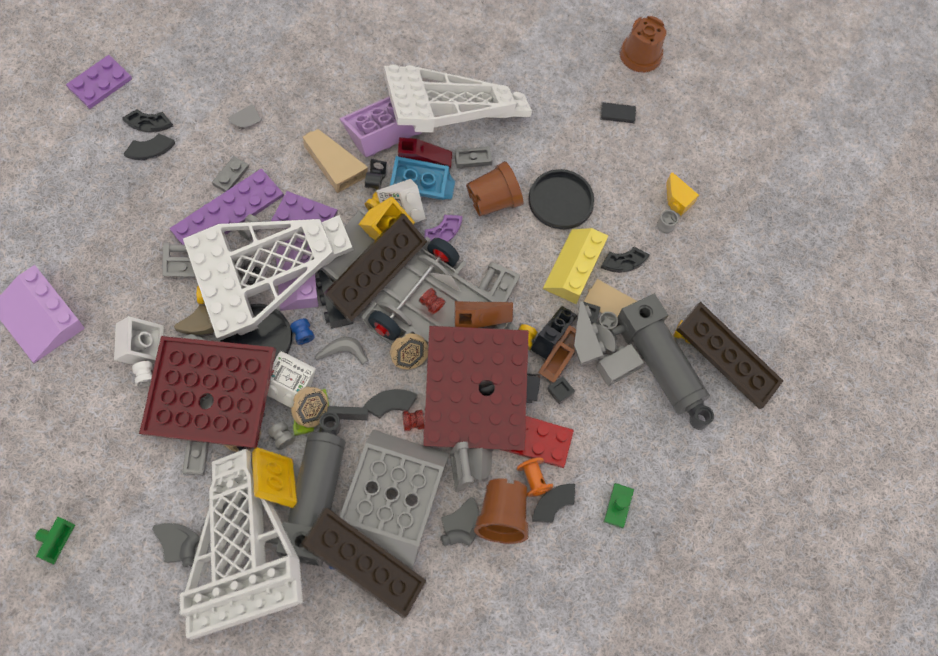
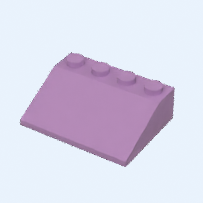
[340,96,422,157]
[0,265,85,363]

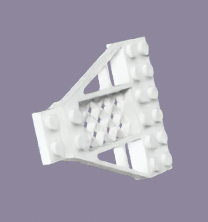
[383,65,532,132]
[183,215,354,341]
[180,449,303,640]

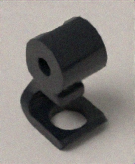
[365,159,387,190]

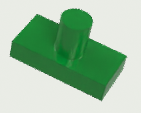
[603,483,634,529]
[35,517,75,565]

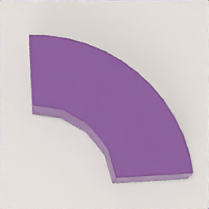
[424,215,463,242]

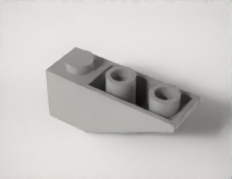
[574,301,606,366]

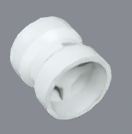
[132,361,153,387]

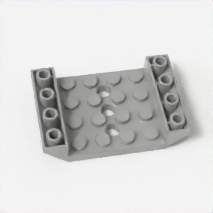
[339,430,449,569]

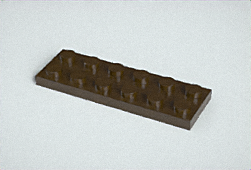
[323,213,427,322]
[676,302,784,409]
[301,507,427,618]

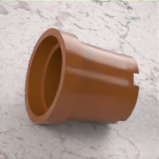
[620,16,667,73]
[466,161,523,216]
[474,478,529,544]

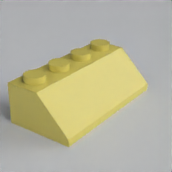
[543,228,608,304]

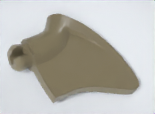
[174,305,215,335]

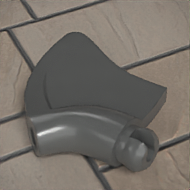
[440,498,479,547]
[153,523,200,567]

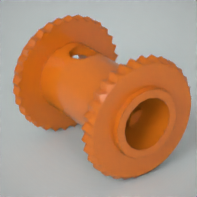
[517,458,553,497]

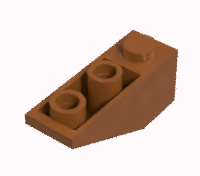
[454,301,513,328]

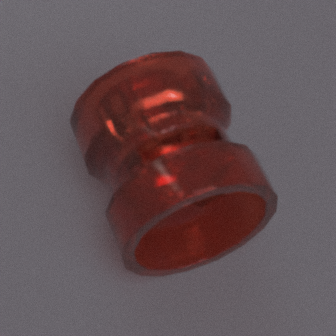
[419,288,446,315]
[402,409,424,432]

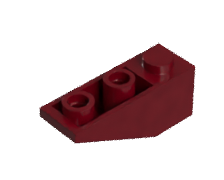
[398,137,452,168]

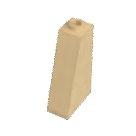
[303,129,368,193]

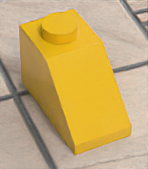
[666,172,699,216]

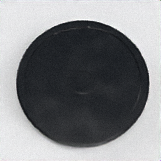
[528,169,594,230]
[220,304,292,361]

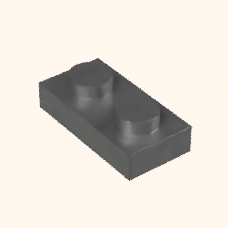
[454,146,492,168]
[212,156,249,192]

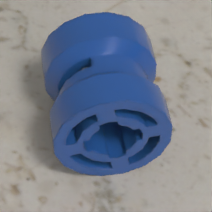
[290,318,315,345]

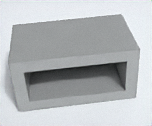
[596,344,644,387]

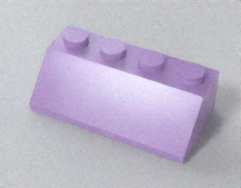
[276,233,319,311]

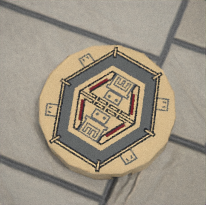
[390,333,428,370]
[291,387,328,427]

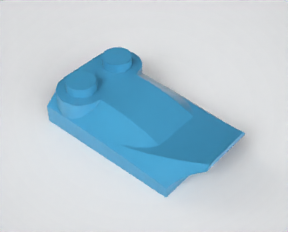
[390,156,455,200]

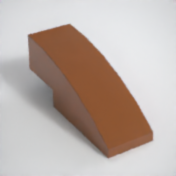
[538,325,576,383]

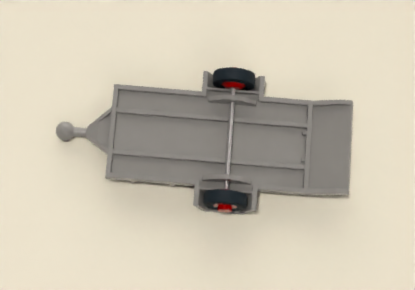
[320,208,530,373]

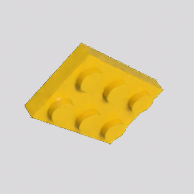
[252,447,297,508]

